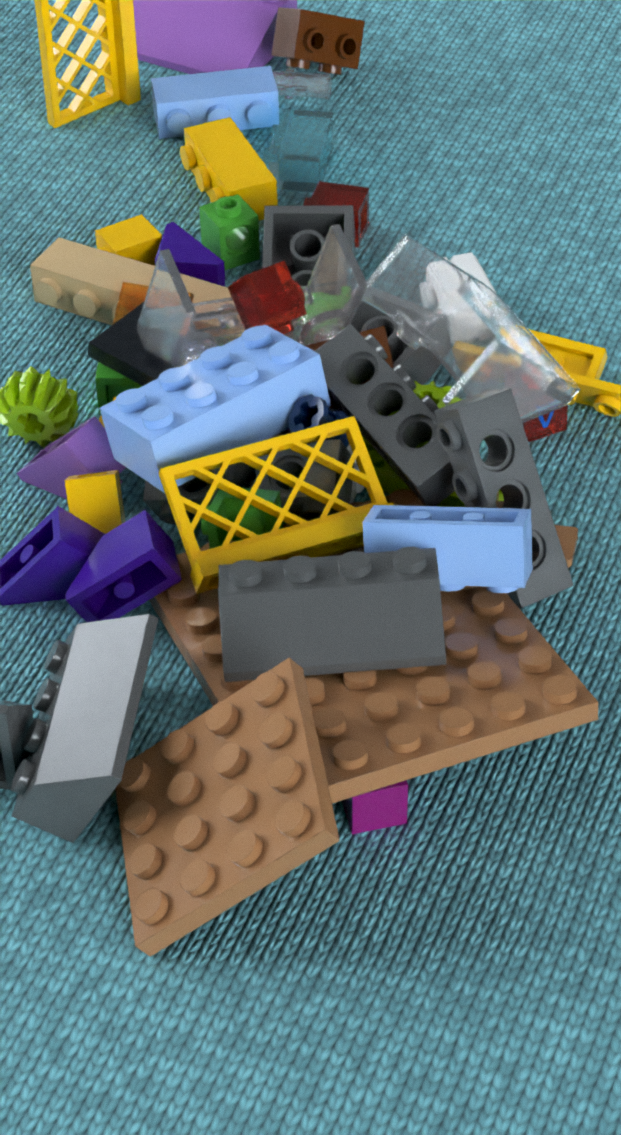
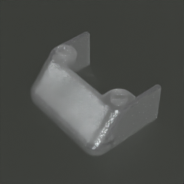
[137,224,368,367]
[356,234,580,424]

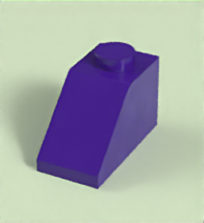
[0,506,105,606]
[65,510,182,622]

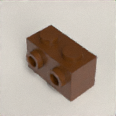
[271,7,365,75]

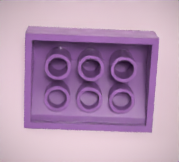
[133,0,297,74]

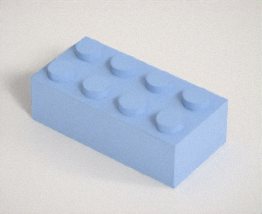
[99,325,331,493]

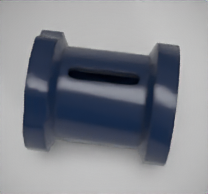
[288,394,350,448]

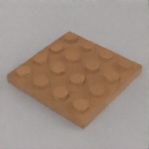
[115,657,340,957]

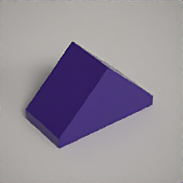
[155,222,226,287]

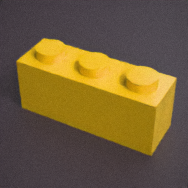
[180,117,278,221]

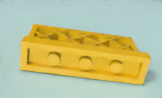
[34,0,141,128]
[159,416,394,594]

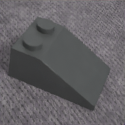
[261,205,355,307]

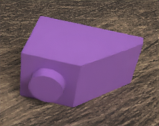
[17,416,126,499]

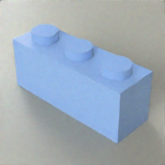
[151,66,279,139]
[362,505,533,593]

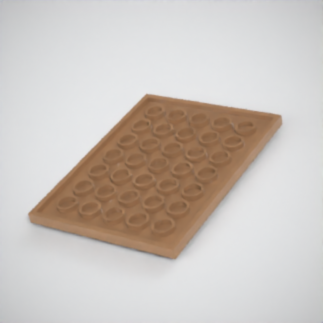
[149,489,598,803]

